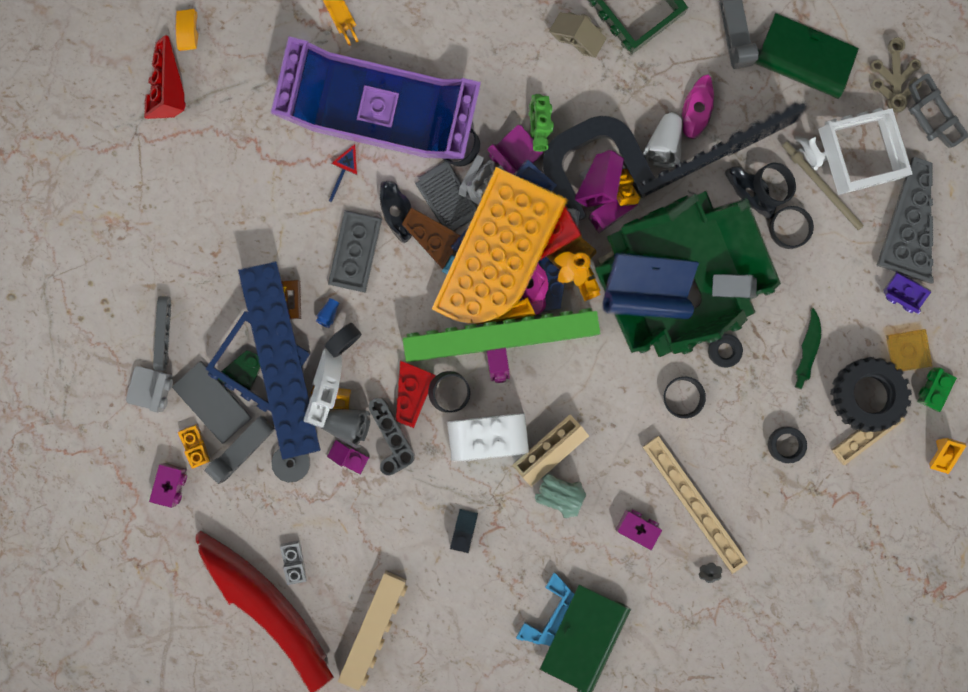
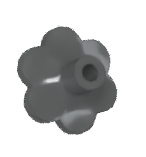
[699,563,722,583]

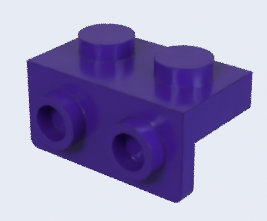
[884,271,931,314]

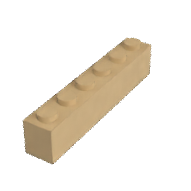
[337,571,408,691]

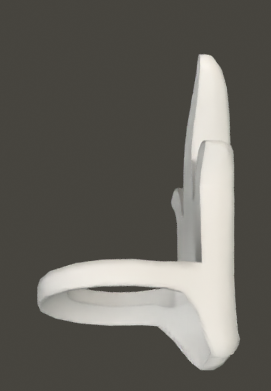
[795,137,827,170]

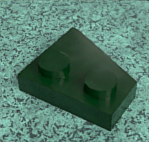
[218,350,261,391]

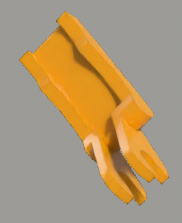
[323,0,358,46]

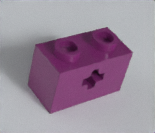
[149,463,187,508]
[615,509,662,551]

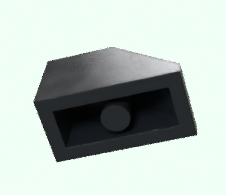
[450,509,478,554]

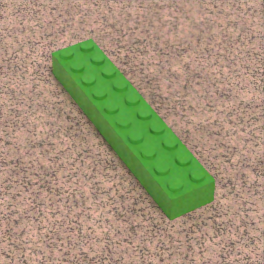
[403,308,600,362]

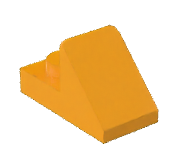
[929,438,967,474]

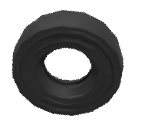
[708,333,743,368]

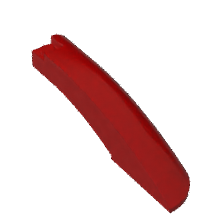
[195,531,334,692]

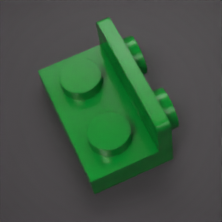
[917,367,957,412]

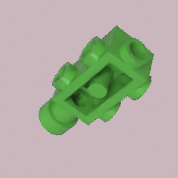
[528,94,554,152]

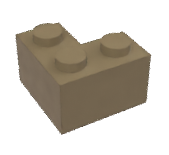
[549,12,607,58]

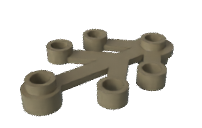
[870,37,922,113]

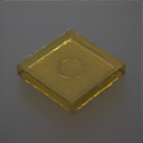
[886,329,933,371]

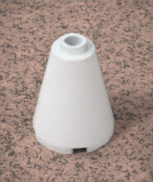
[643,112,682,168]

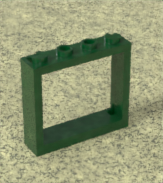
[588,0,689,54]

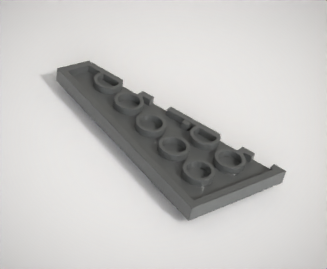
[876,157,934,284]

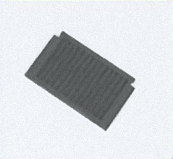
[415,161,477,231]

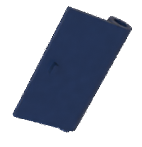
[602,253,699,319]

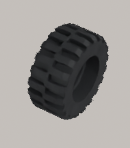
[830,357,912,432]

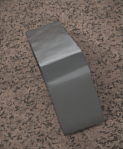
[719,0,758,69]
[369,398,415,476]
[204,415,275,484]

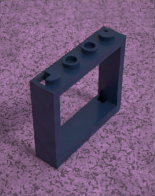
[205,311,310,412]

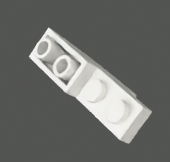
[303,349,342,427]

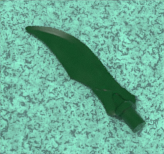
[795,308,821,390]

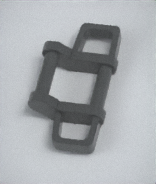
[908,74,968,148]

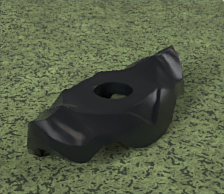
[725,166,776,219]
[379,181,412,243]

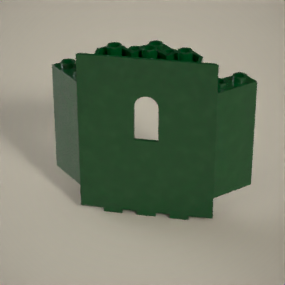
[595,191,781,357]

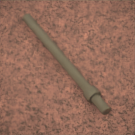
[782,141,864,230]

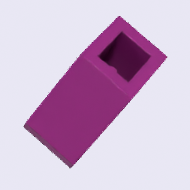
[487,348,510,383]

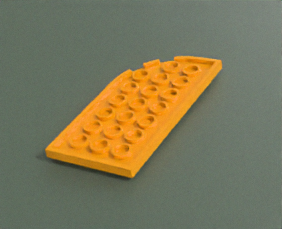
[432,167,567,323]

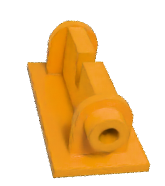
[579,267,601,301]

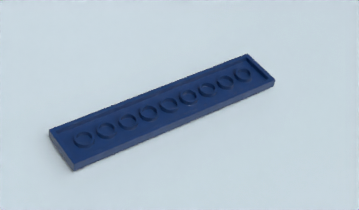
[238,261,321,460]

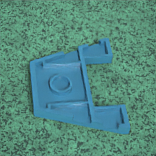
[516,572,574,646]

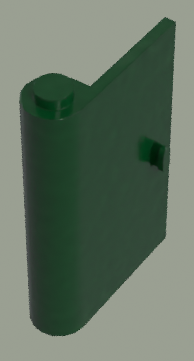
[755,13,859,99]
[539,584,631,692]

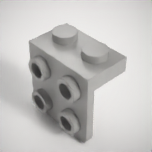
[126,366,173,412]

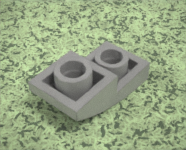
[280,540,307,585]

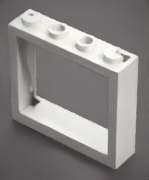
[818,108,912,195]

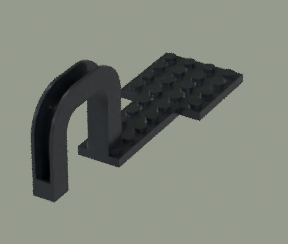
[543,101,808,221]

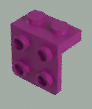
[487,125,543,175]

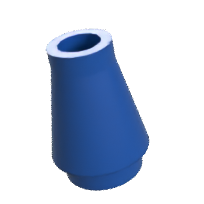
[316,298,339,328]

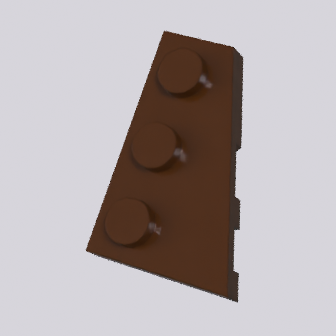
[402,208,460,269]

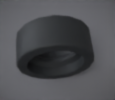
[325,323,362,358]
[768,427,807,463]

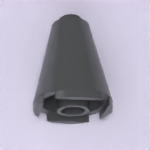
[320,408,370,448]

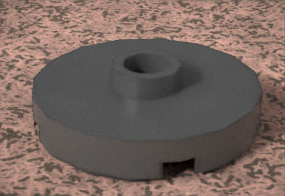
[271,448,310,483]

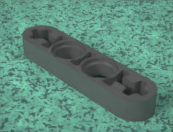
[153,296,171,371]

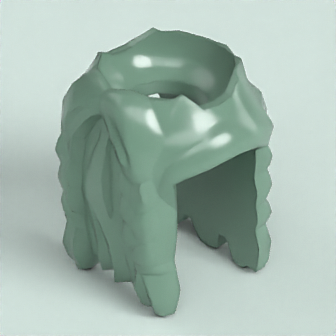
[535,474,586,519]

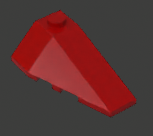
[144,35,186,119]

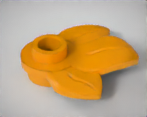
[554,252,591,287]

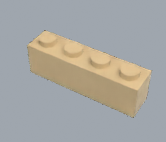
[512,414,589,487]

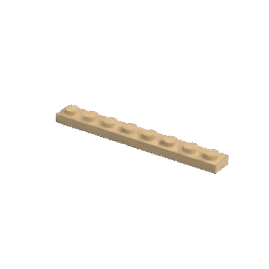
[642,436,748,574]

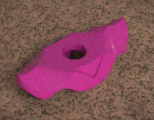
[682,75,714,139]
[522,263,548,315]

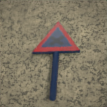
[329,144,357,202]

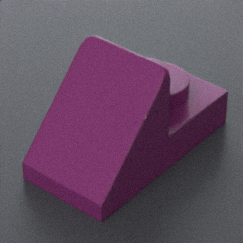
[327,440,370,475]

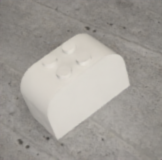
[447,413,529,461]

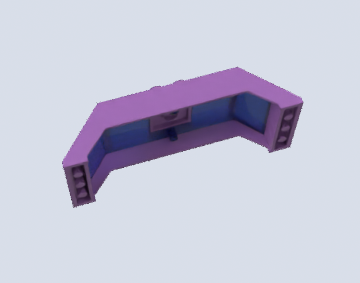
[271,37,481,159]

